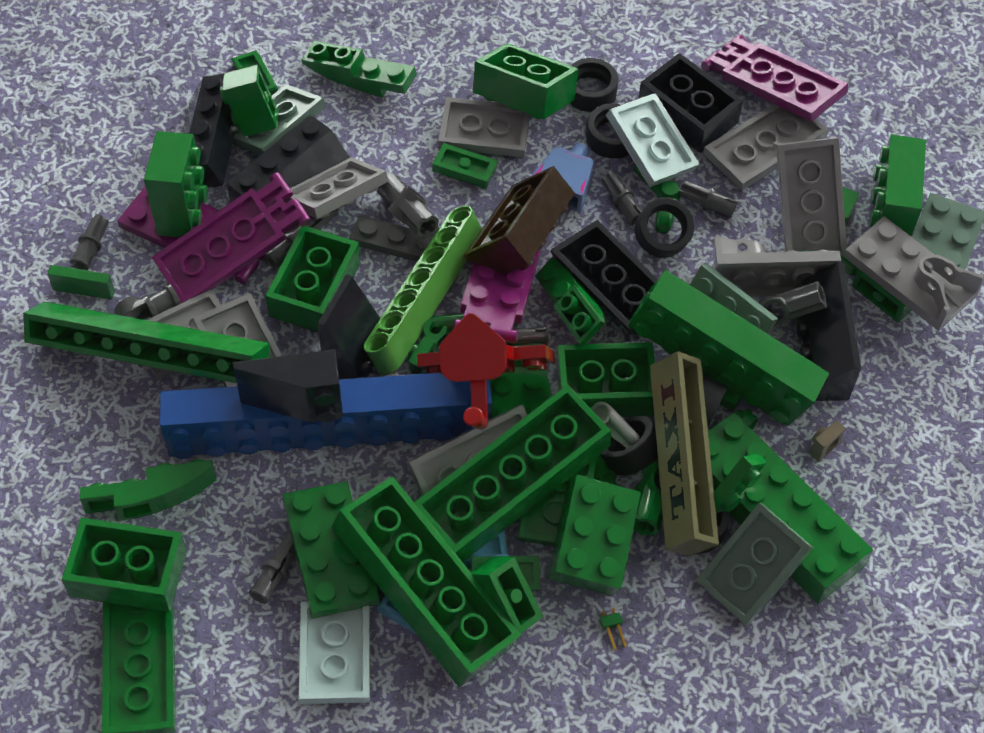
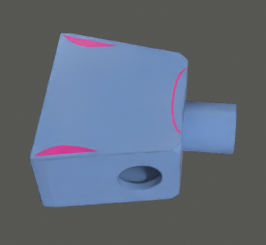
[531,143,594,213]

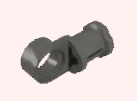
[114,283,181,319]

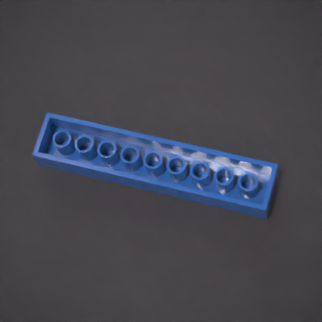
[160,373,492,459]

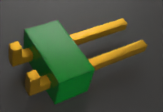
[600,608,627,650]

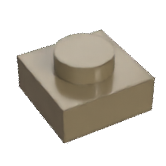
[810,420,846,462]

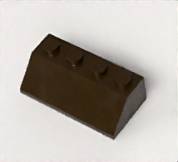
[464,166,575,274]

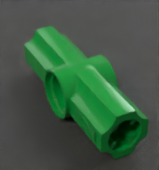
[633,458,663,536]

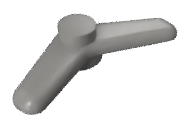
[591,402,640,448]

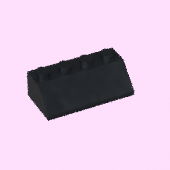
[182,74,236,188]
[227,114,350,203]
[550,220,657,335]
[796,262,861,401]

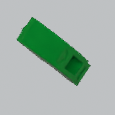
[301,41,417,97]
[535,256,605,346]
[79,459,216,521]

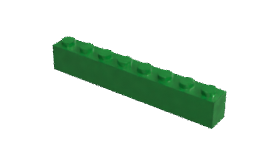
[23,301,270,383]

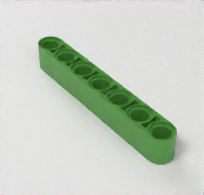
[364,205,482,375]

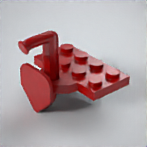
[417,313,555,430]

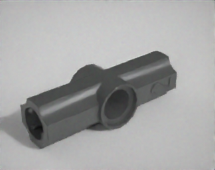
[377,172,439,240]
[758,281,827,326]

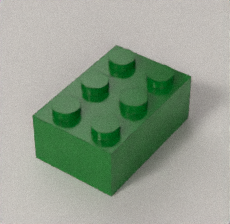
[473,43,578,120]
[144,131,208,238]
[869,134,926,237]
[265,226,361,332]
[556,342,655,417]
[547,475,641,596]
[61,517,187,612]

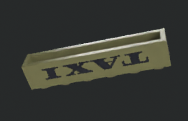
[650,351,719,556]

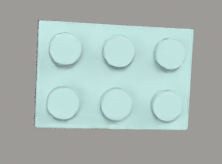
[606,93,699,187]
[299,601,370,704]

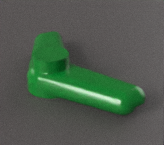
[633,165,680,233]

